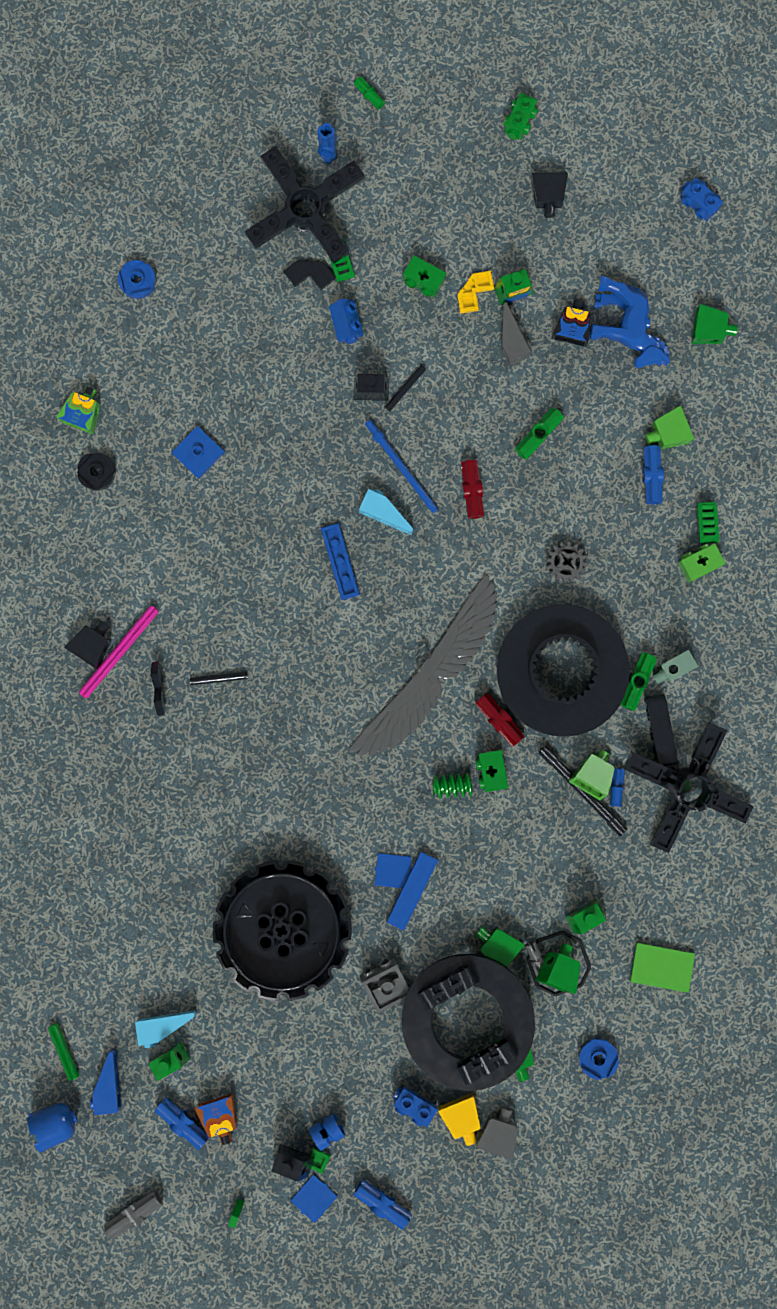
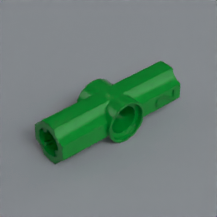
[514,407,565,461]
[620,652,657,711]

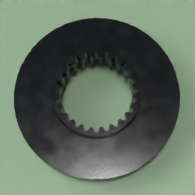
[497,604,630,737]

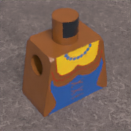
[195,1093,238,1145]

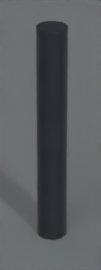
[384,365,426,412]
[190,671,248,685]

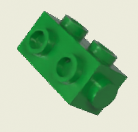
[503,93,539,140]

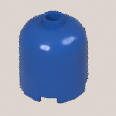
[27,1103,78,1153]

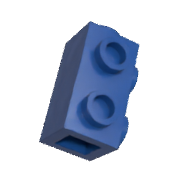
[680,177,723,222]
[329,299,364,344]
[392,1085,438,1127]

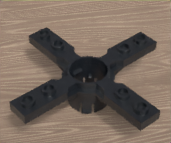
[244,146,365,264]
[623,721,754,853]

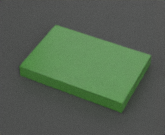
[630,942,695,993]

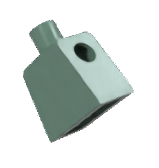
[652,650,698,684]

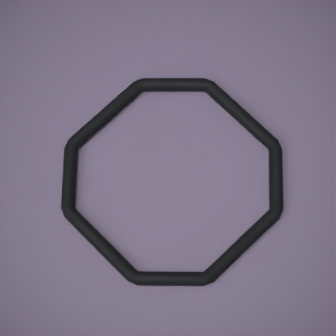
[527,931,591,996]

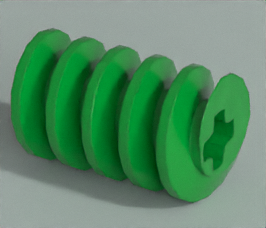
[432,773,472,799]

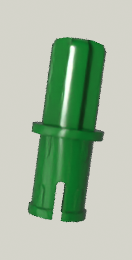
[354,76,386,111]

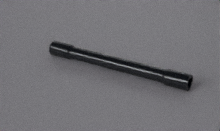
[538,745,628,837]

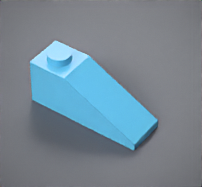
[359,489,413,535]
[135,1010,197,1048]

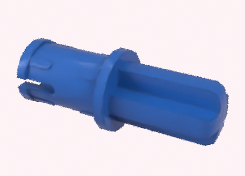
[609,768,625,807]

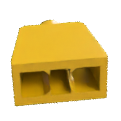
[438,1093,481,1146]

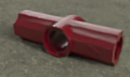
[461,460,484,519]
[475,693,525,748]

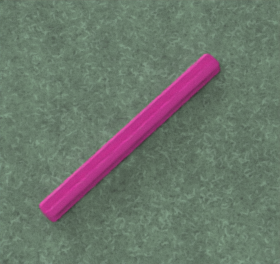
[79,605,159,698]

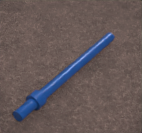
[365,420,439,514]

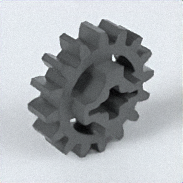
[546,542,588,584]

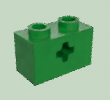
[403,256,447,298]
[475,750,508,792]

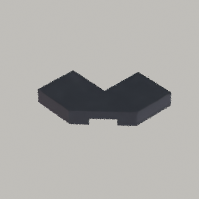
[283,260,336,290]
[150,661,165,716]

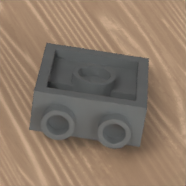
[359,958,410,1014]

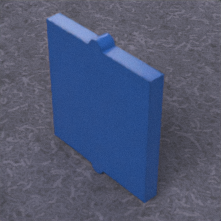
[374,853,412,888]
[290,1174,338,1223]

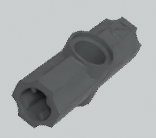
[103,1189,164,1240]

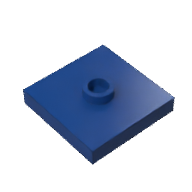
[171,426,225,479]

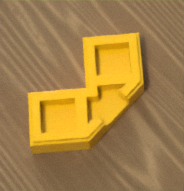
[457,271,494,314]

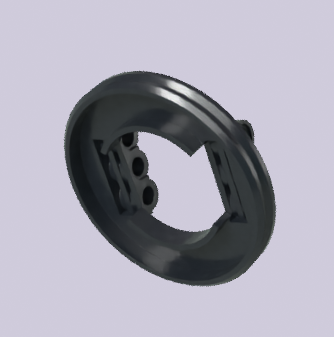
[401,954,535,1091]

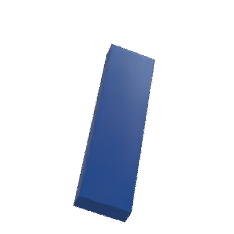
[321,523,360,600]
[386,851,438,931]

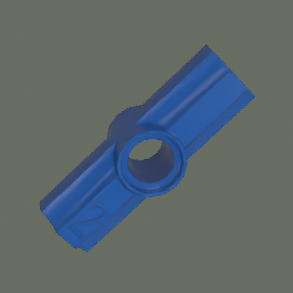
[317,123,337,164]
[642,445,664,505]
[154,1097,209,1150]
[353,1179,412,1230]

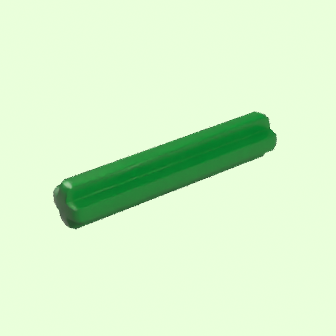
[48,1023,79,1081]

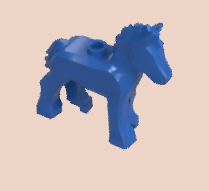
[589,275,670,368]

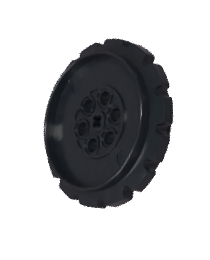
[212,860,352,1001]

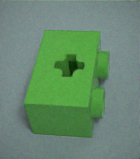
[678,543,726,583]

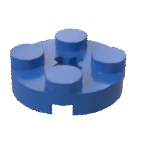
[118,260,156,299]
[579,1038,619,1080]

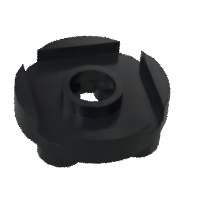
[77,453,116,491]

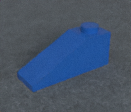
[90,1049,121,1115]

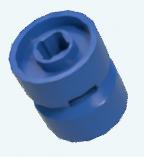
[309,1113,346,1151]

